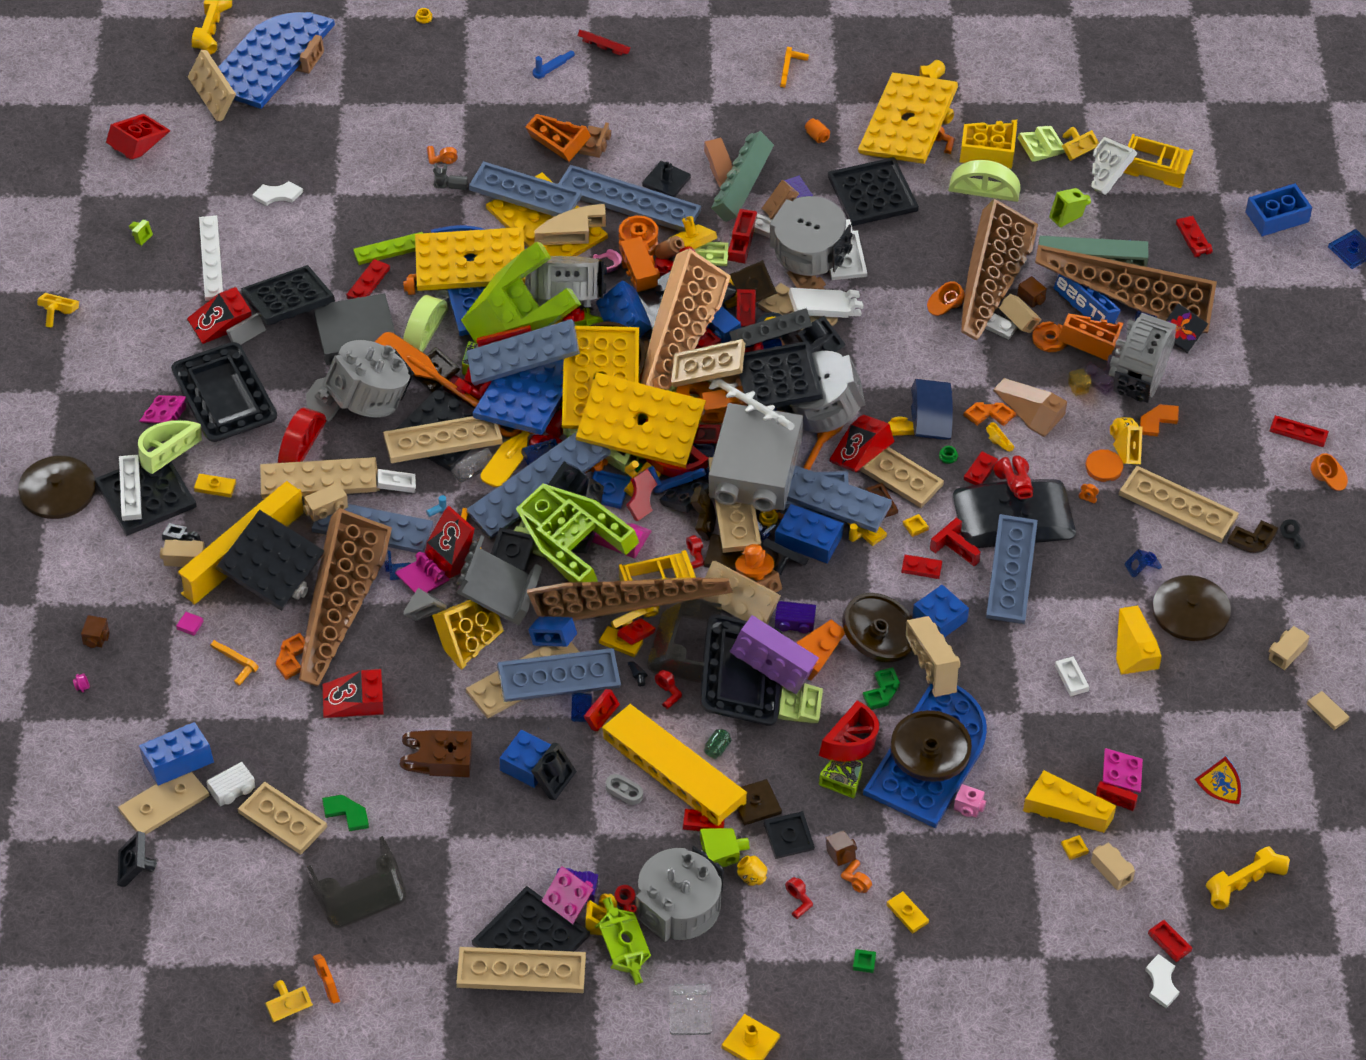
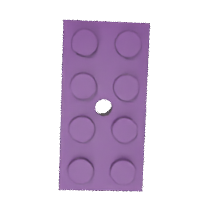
[730,615,819,695]

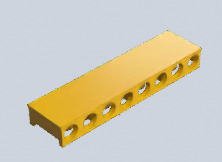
[178,481,303,605]
[602,704,747,826]

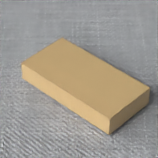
[1307,691,1349,730]

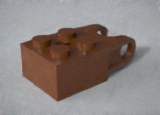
[399,730,473,778]

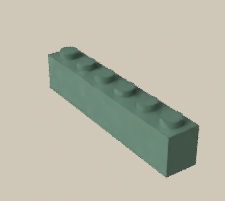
[711,131,774,222]
[1038,236,1148,267]

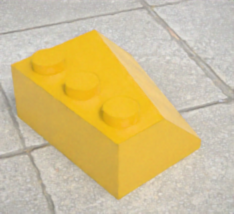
[959,120,1017,169]
[432,600,504,669]

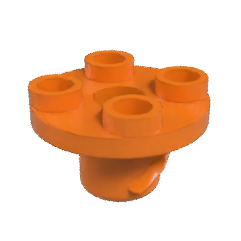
[735,544,774,580]

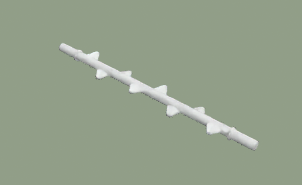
[708,378,795,430]

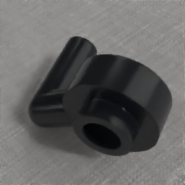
[1280,519,1305,549]

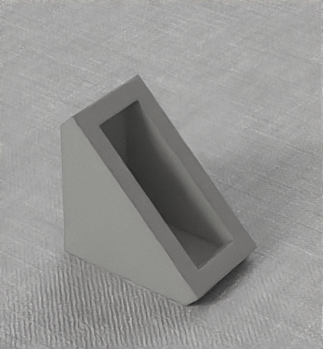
[404,588,447,621]

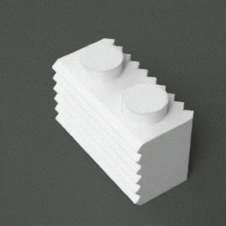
[207,762,255,807]

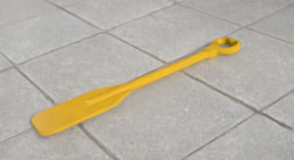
[480,431,531,488]

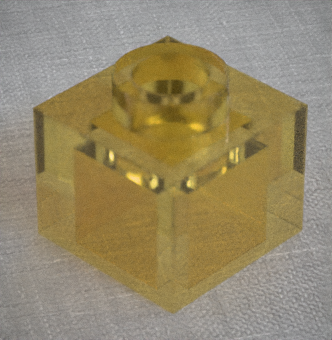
[1068,368,1091,396]

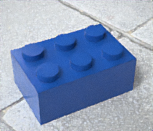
[1245,183,1312,236]
[596,280,652,338]
[775,504,844,564]
[139,722,214,786]

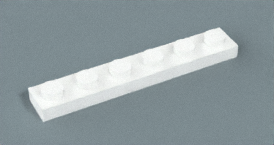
[199,215,223,301]

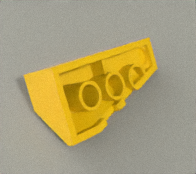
[1116,605,1162,675]

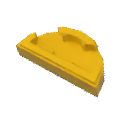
[888,416,914,436]
[986,422,1015,452]
[611,608,646,629]

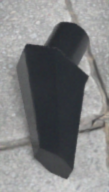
[627,661,648,686]

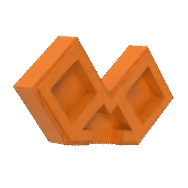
[963,402,1016,426]
[1140,404,1179,436]
[276,633,305,680]
[313,954,340,1004]

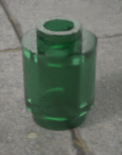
[704,729,732,759]

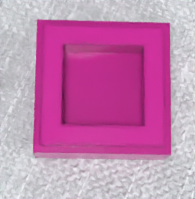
[176,612,204,636]

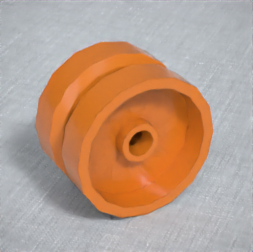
[619,215,658,256]

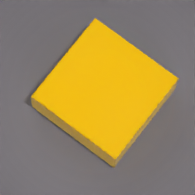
[903,514,929,537]
[1061,835,1089,860]

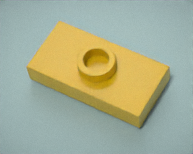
[194,474,236,498]
[599,626,643,657]
[887,891,929,934]

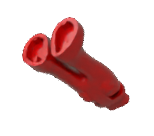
[994,455,1033,499]

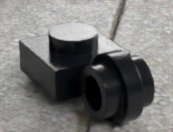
[162,523,201,541]

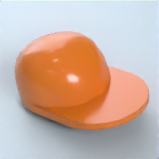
[927,281,965,316]
[1310,453,1348,491]

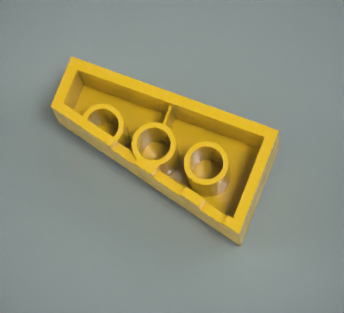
[1023,770,1116,833]

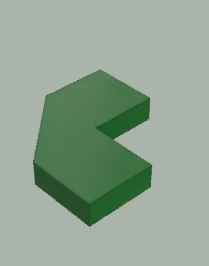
[862,667,900,710]
[322,795,369,831]

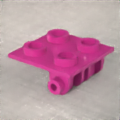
[139,395,187,423]
[395,552,450,593]
[1103,748,1143,793]
[542,866,594,924]

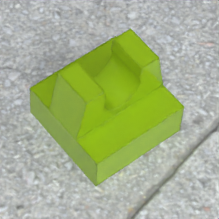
[129,220,153,246]

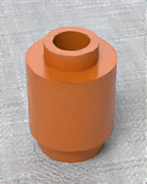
[805,118,830,143]

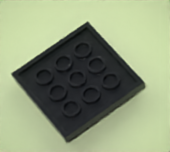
[828,157,919,226]
[241,265,335,325]
[739,341,823,408]
[395,388,475,471]
[95,461,197,536]
[216,510,325,611]
[472,886,590,952]

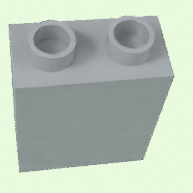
[709,403,803,511]

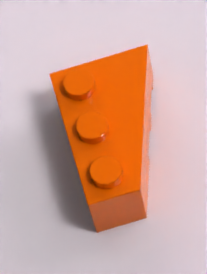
[525,114,591,162]
[620,236,660,292]
[1057,313,1123,361]
[701,386,747,423]
[796,619,845,681]

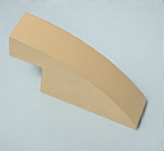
[534,204,606,245]

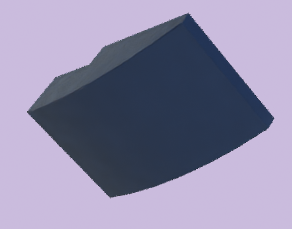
[911,379,953,440]

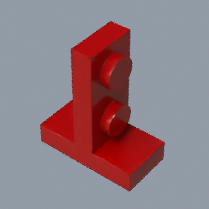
[930,517,981,567]

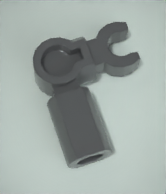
[433,163,468,190]

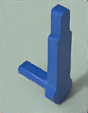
[533,50,575,79]
[648,466,706,493]

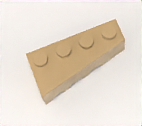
[906,616,960,697]

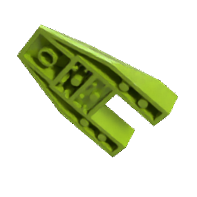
[461,242,581,343]
[516,483,639,583]

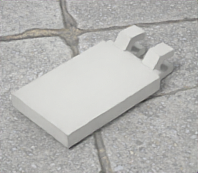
[829,219,867,280]
[789,288,864,318]

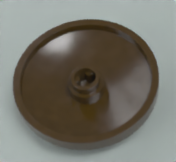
[18,456,96,519]
[1152,575,1231,641]
[842,593,913,662]
[890,710,972,782]

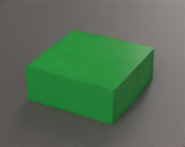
[853,949,876,973]

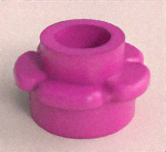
[73,673,90,693]

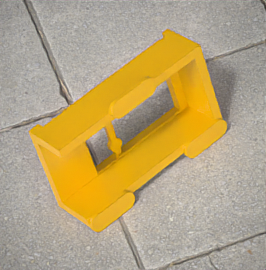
[1123,134,1194,188]
[619,550,696,581]

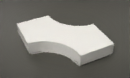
[252,181,303,206]
[1145,954,1179,1008]

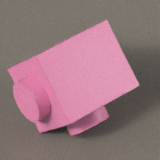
[954,784,986,818]

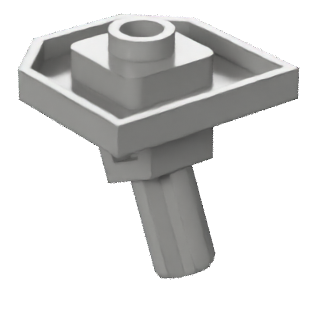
[306,377,340,422]

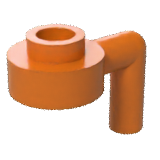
[935,126,955,154]
[427,146,458,164]
[403,274,417,295]
[841,859,872,893]

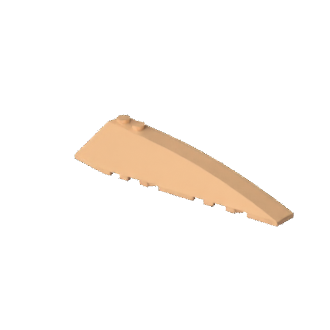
[641,248,731,390]

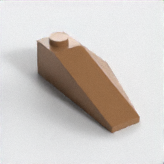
[993,378,1067,437]

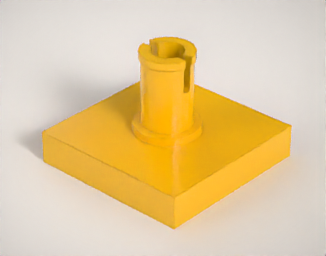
[668,216,718,249]
[721,1014,780,1060]

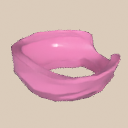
[593,249,621,273]

